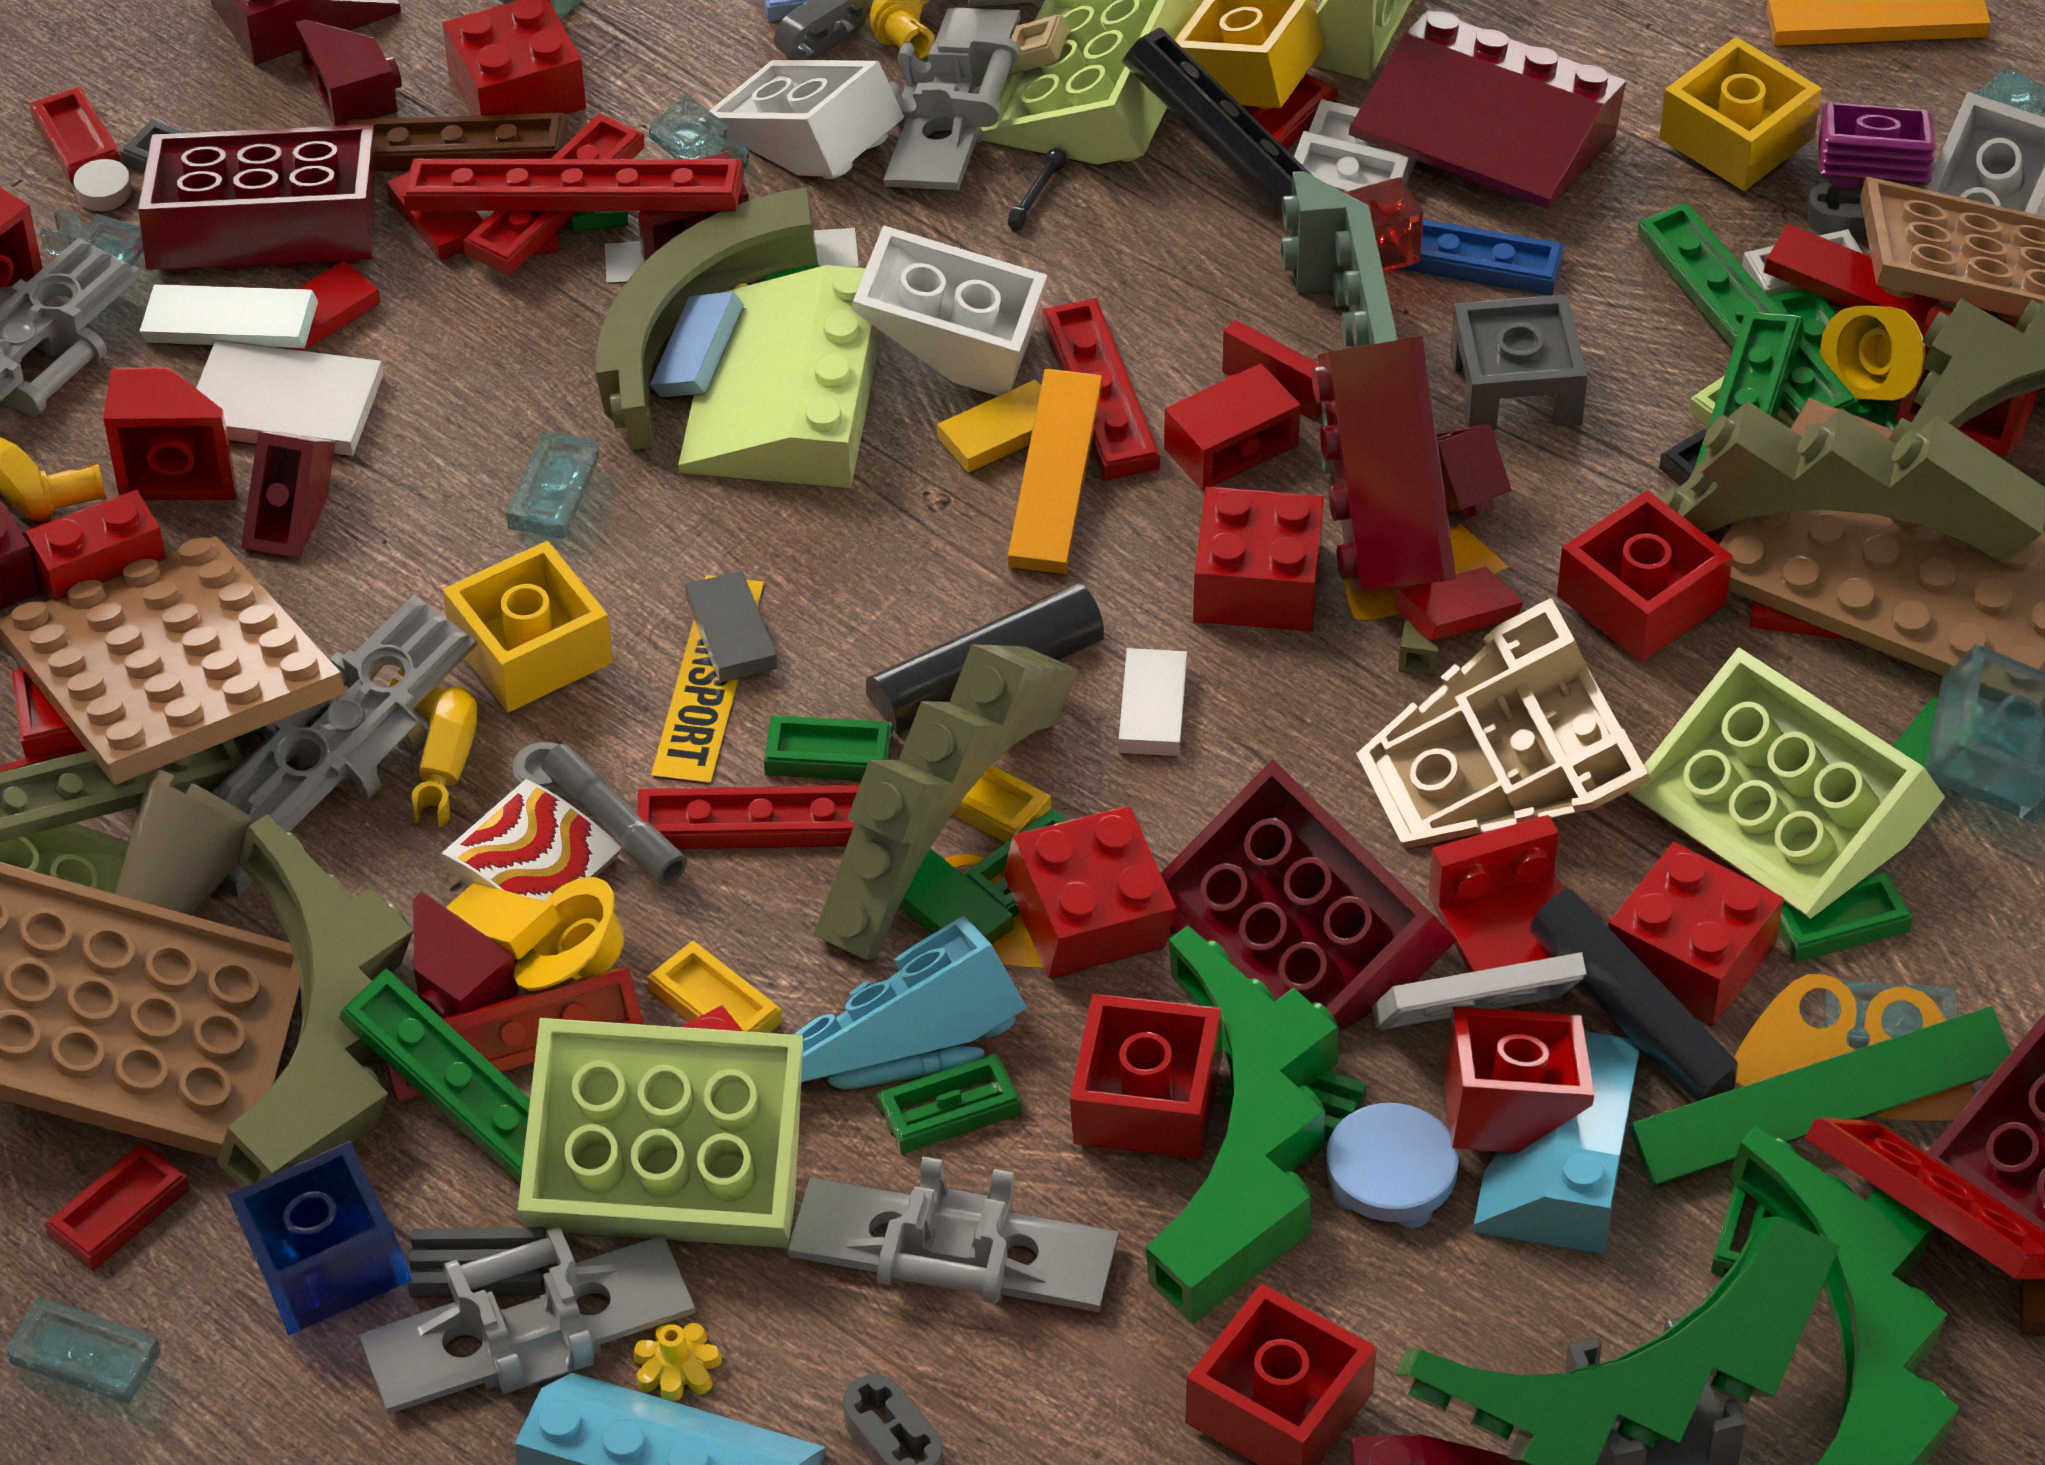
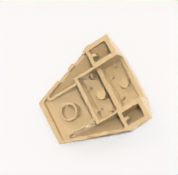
[1356,598,1651,849]

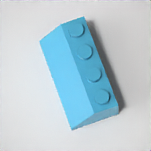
[515,1372,826,1465]

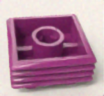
[1818,102,1936,188]

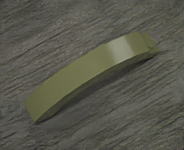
[595,187,818,451]

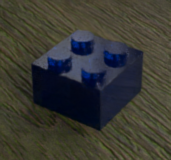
[227,1141,412,1336]

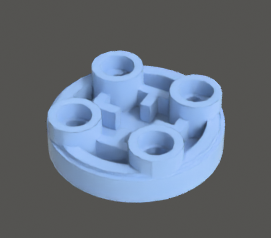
[1326,1103,1459,1228]

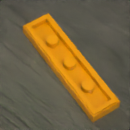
[1766,0,1991,46]
[1008,369,1102,575]

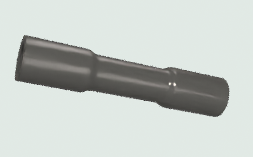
[541,743,687,886]

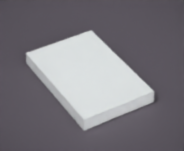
[196,340,383,456]
[1371,952,1586,1031]

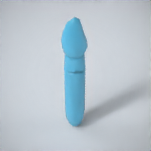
[827,1045,985,1090]

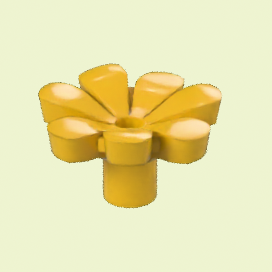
[633,1323,722,1401]

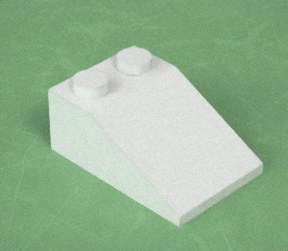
[701,60,905,179]
[1926,92,2045,216]
[851,225,1047,396]

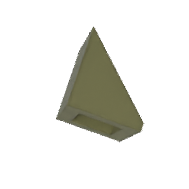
[1398,619,1438,677]

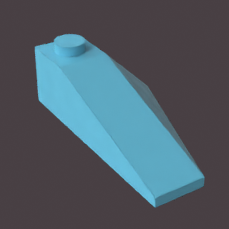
[794,915,1027,1082]
[1473,1031,1640,1255]

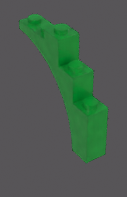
[1146,926,1339,1325]
[1729,1126,1960,1465]
[1395,1216,1840,1465]

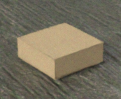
[1009,14,1070,75]

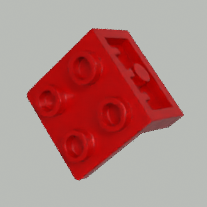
[1428,814,1564,973]

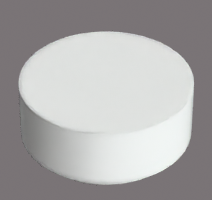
[73,159,132,211]

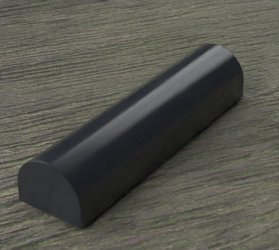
[1121,27,1313,217]
[866,583,1104,734]
[1529,888,1738,1103]

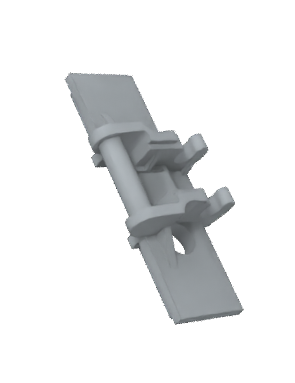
[883,8,1022,191]
[0,238,140,417]
[212,594,477,832]
[788,1156,1119,1312]
[358,1227,695,1415]

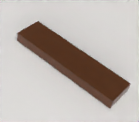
[347,113,567,170]

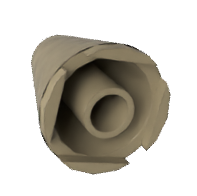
[114,769,253,916]

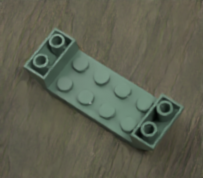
[1280,171,1398,485]

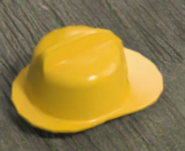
[1820,306,1926,400]
[513,877,624,991]

